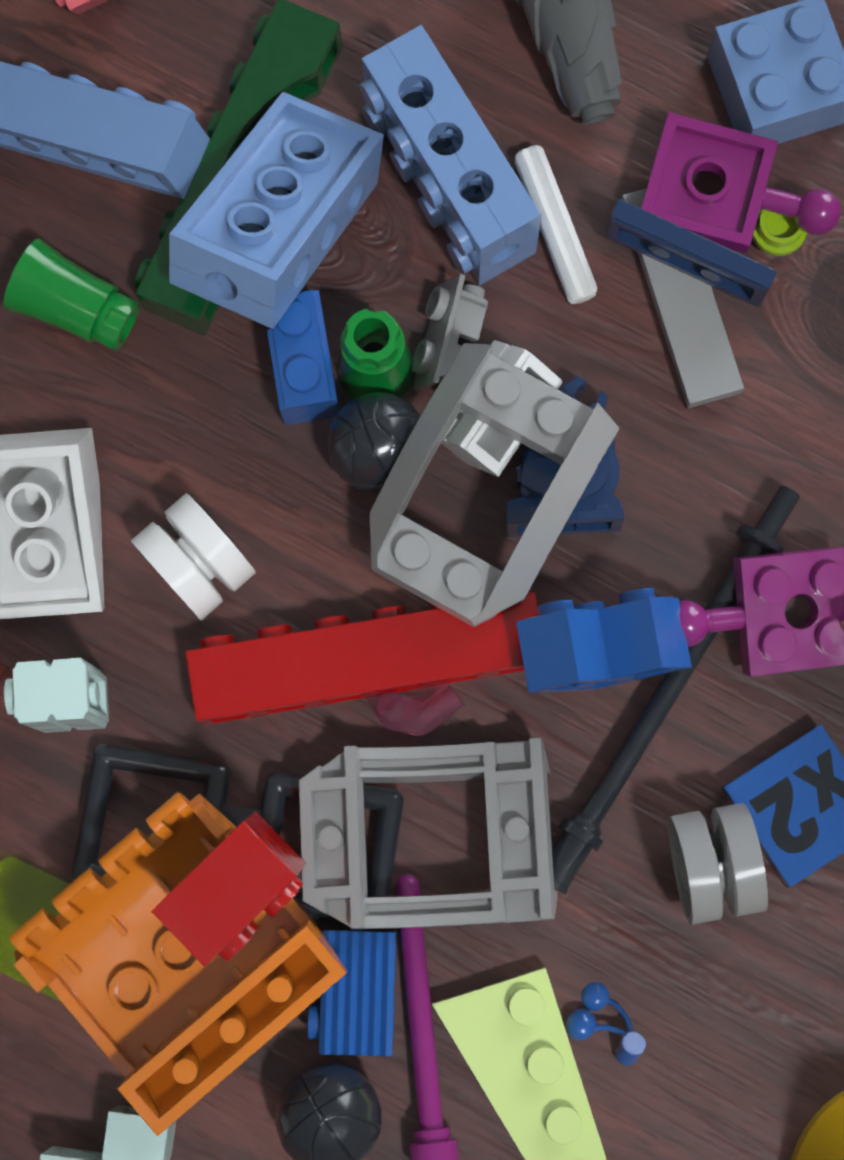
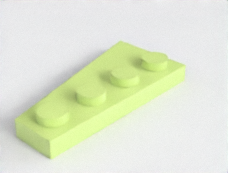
[432,967,607,1160]

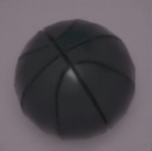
[327,392,421,494]
[275,1063,382,1160]

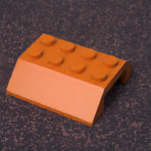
[9,791,347,1136]

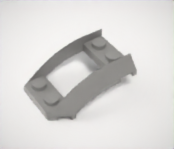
[370,343,620,628]
[299,738,558,929]

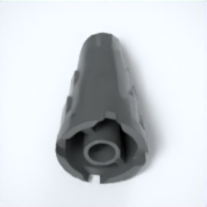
[516,0,622,125]

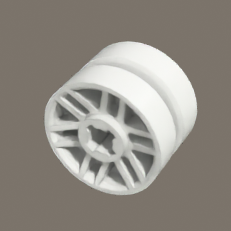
[131,493,256,621]

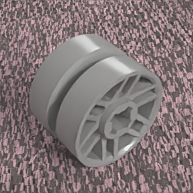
[667,803,768,925]

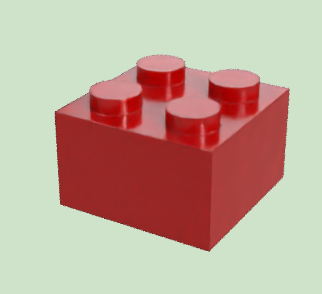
[151,811,306,967]

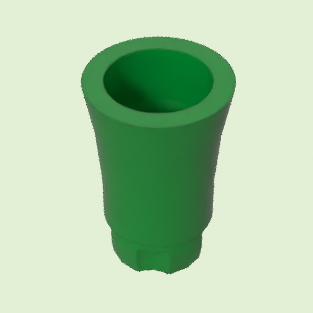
[3,238,140,351]
[337,309,415,399]

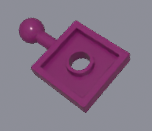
[641,112,841,253]
[679,546,844,676]

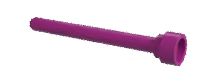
[396,874,459,1160]

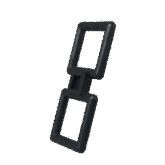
[72,744,404,931]

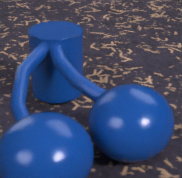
[566,982,646,1066]

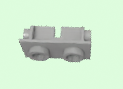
[412,274,488,392]

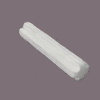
[515,145,597,304]

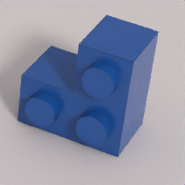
[516,588,692,693]

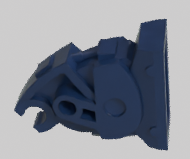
[507,376,624,537]

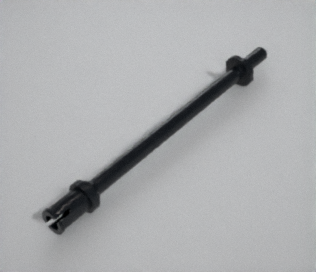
[552,485,800,895]

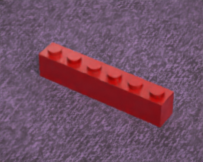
[186,592,539,726]

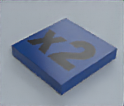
[721,724,844,888]

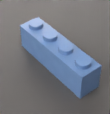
[0,61,210,199]

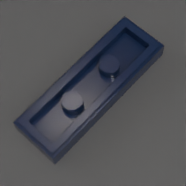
[606,198,777,307]

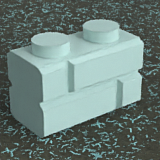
[4,658,109,733]

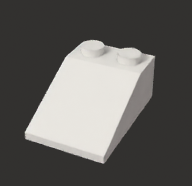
[0,428,105,619]

